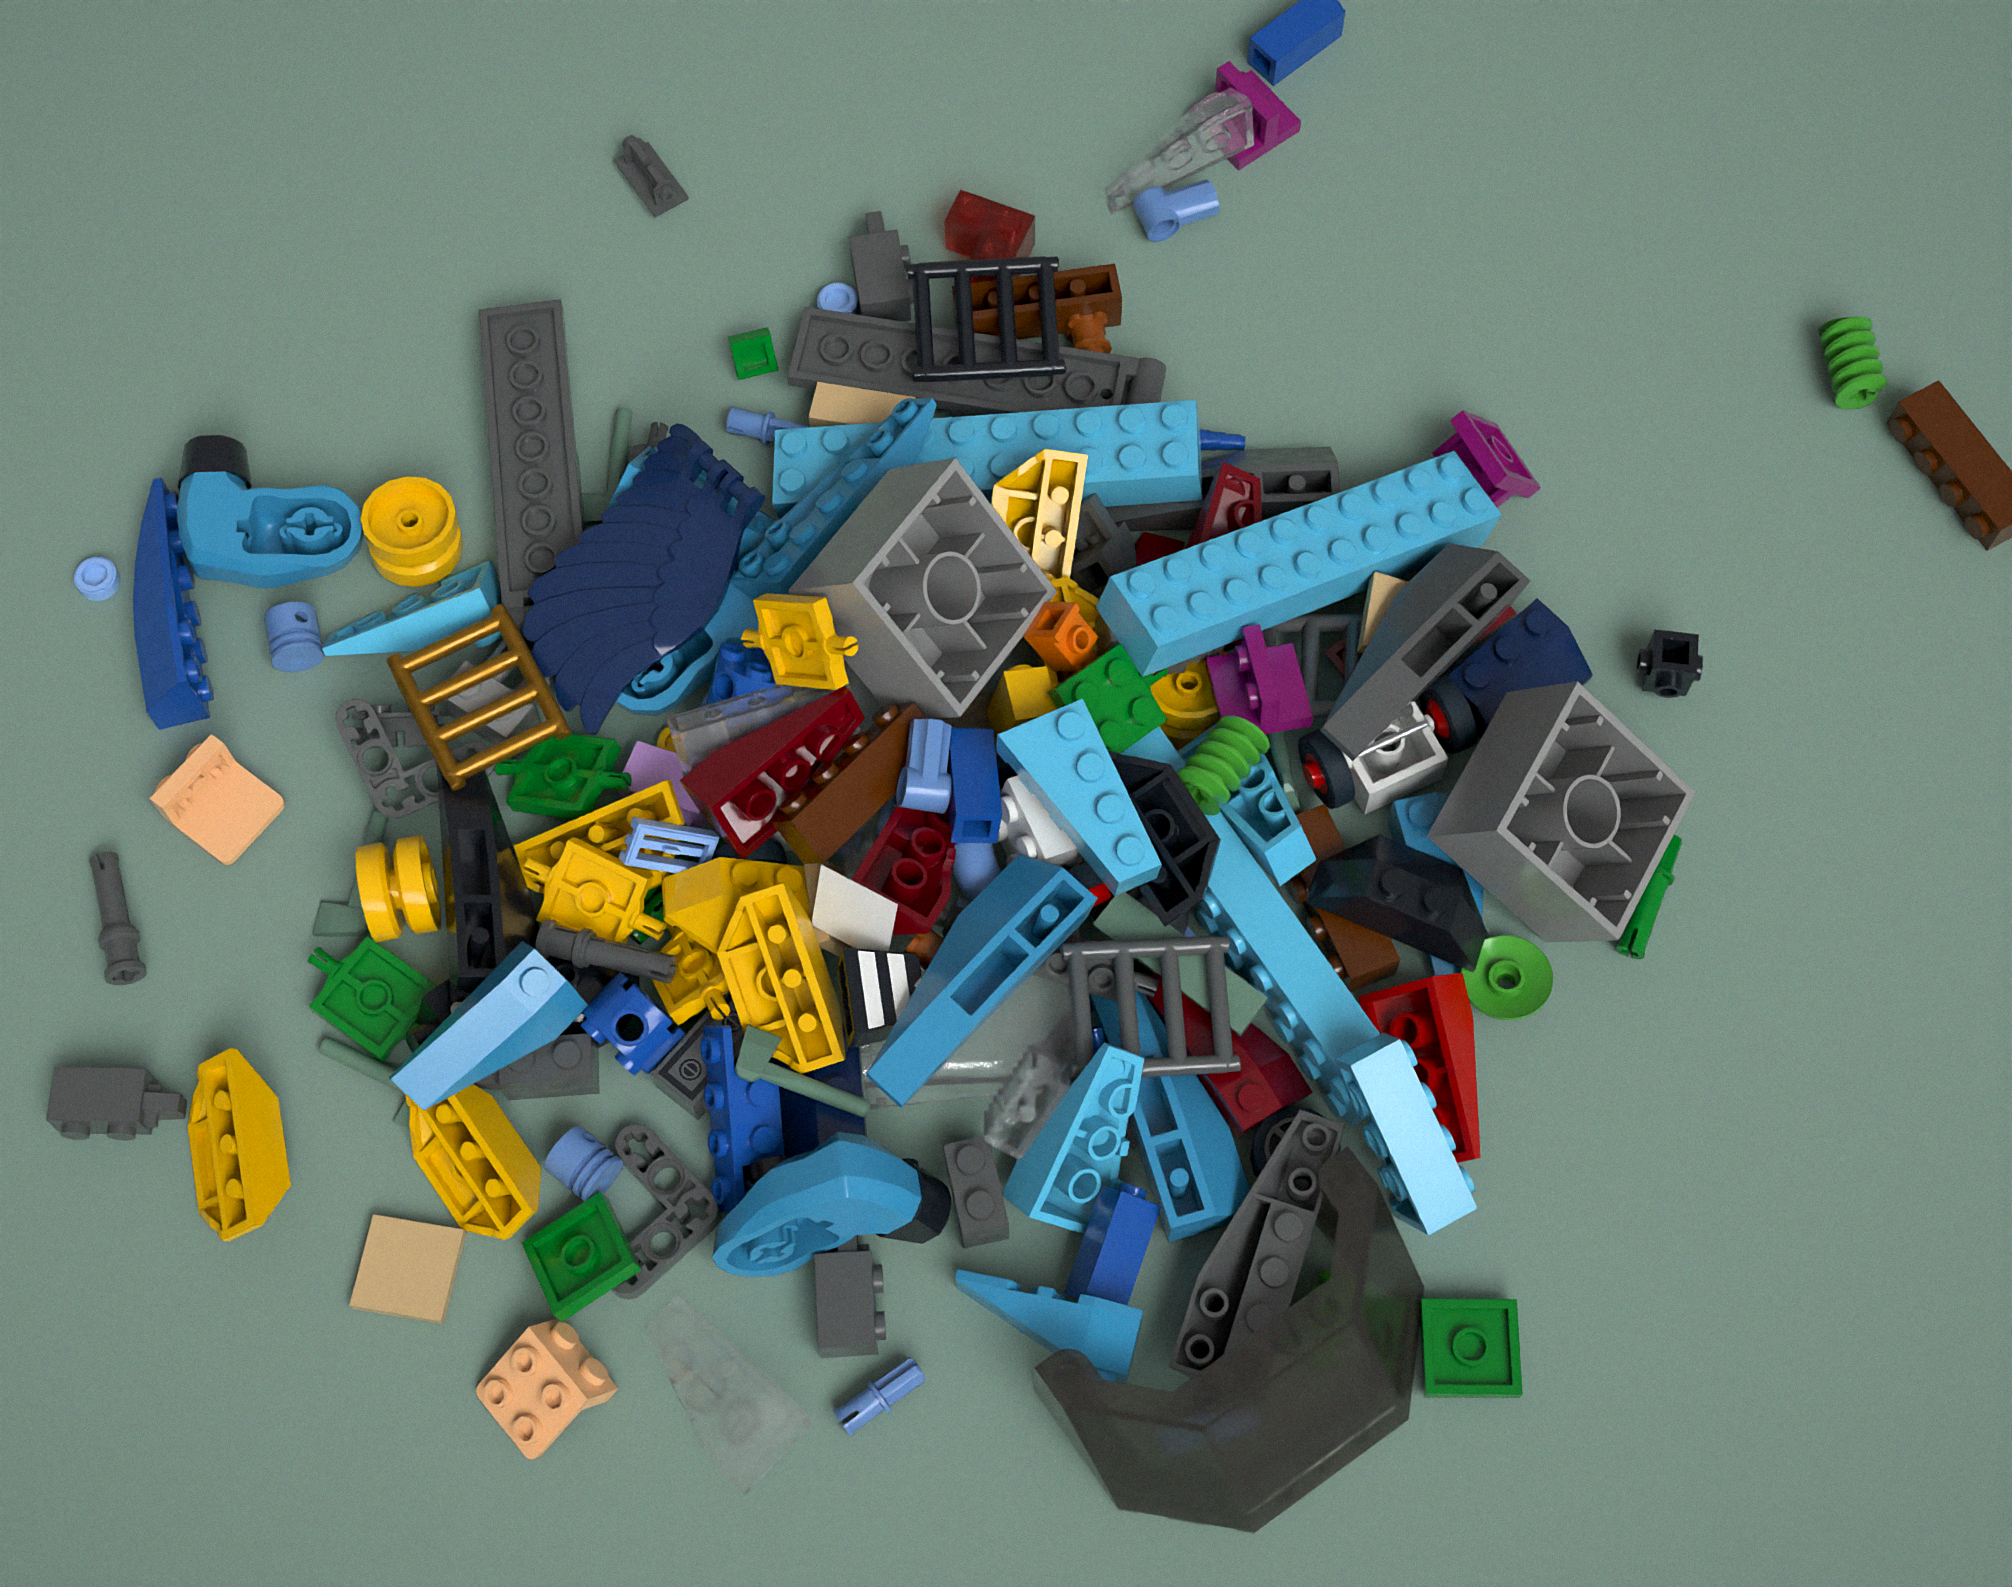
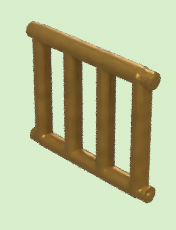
[386,604,572,791]

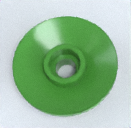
[1461,935,1553,1021]

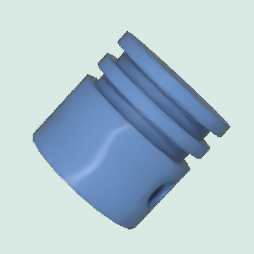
[264,602,324,672]
[544,1126,623,1202]

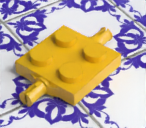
[741,593,859,690]
[522,837,667,944]
[652,922,730,1026]

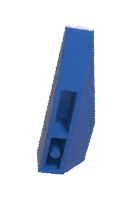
[133,478,214,730]

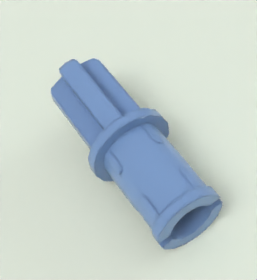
[726,406,809,445]
[833,1358,926,1436]

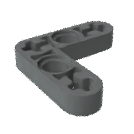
[335,699,495,819]
[612,1124,720,1300]

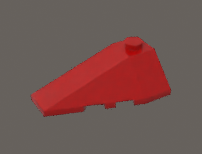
[1358,973,1481,1163]

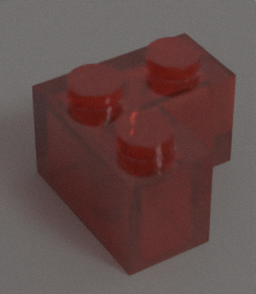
[944,189,1035,283]

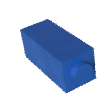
[1247,0,1346,86]
[947,727,1002,843]
[1064,1182,1161,1305]

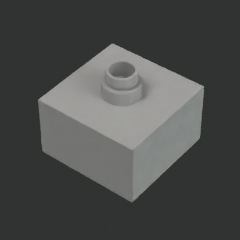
[788,458,1057,719]
[1427,681,1696,943]

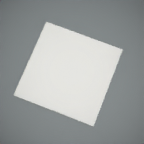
[812,864,898,951]

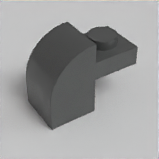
[1071,493,1136,598]

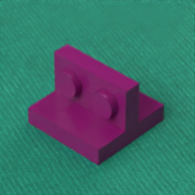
[1189,61,1301,171]
[1432,410,1541,508]
[1206,624,1313,734]

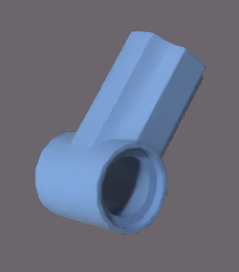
[1133,179,1220,242]
[896,718,952,814]

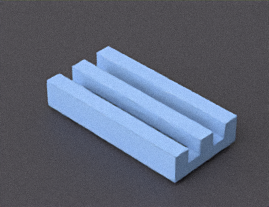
[619,817,720,873]

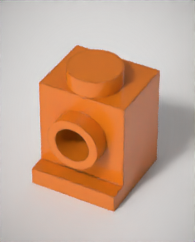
[1023,602,1098,672]

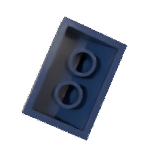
[1447,598,1593,739]
[770,1026,867,1157]

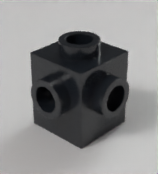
[1636,629,1703,698]

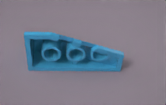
[955,1269,1143,1388]

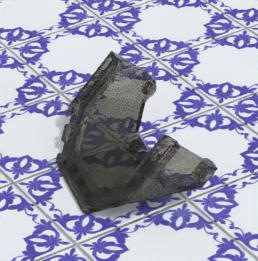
[1034,1146,1424,1534]

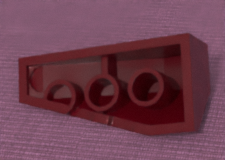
[1145,974,1313,1140]

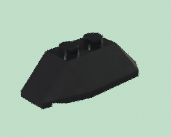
[1108,751,1221,927]
[1305,834,1487,973]

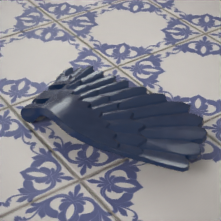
[522,423,765,735]

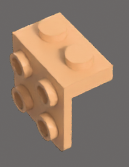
[149,734,285,865]
[476,1318,619,1459]

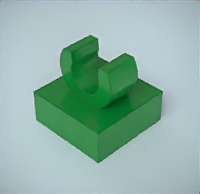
[728,327,779,380]

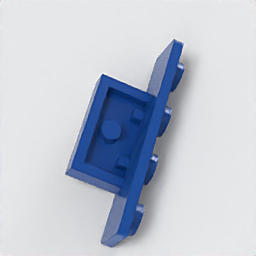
[700,1025,784,1213]

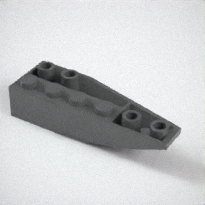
[1105,447,1341,532]
[1320,543,1530,761]
[1169,1110,1345,1404]

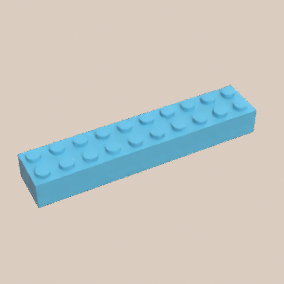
[772,400,1202,520]
[1096,451,1502,677]
[1121,726,1380,1127]

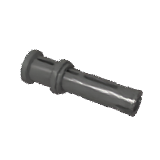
[89,852,147,985]
[535,919,677,984]

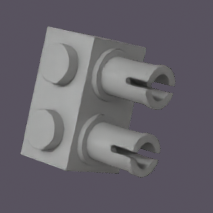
[442,639,556,759]

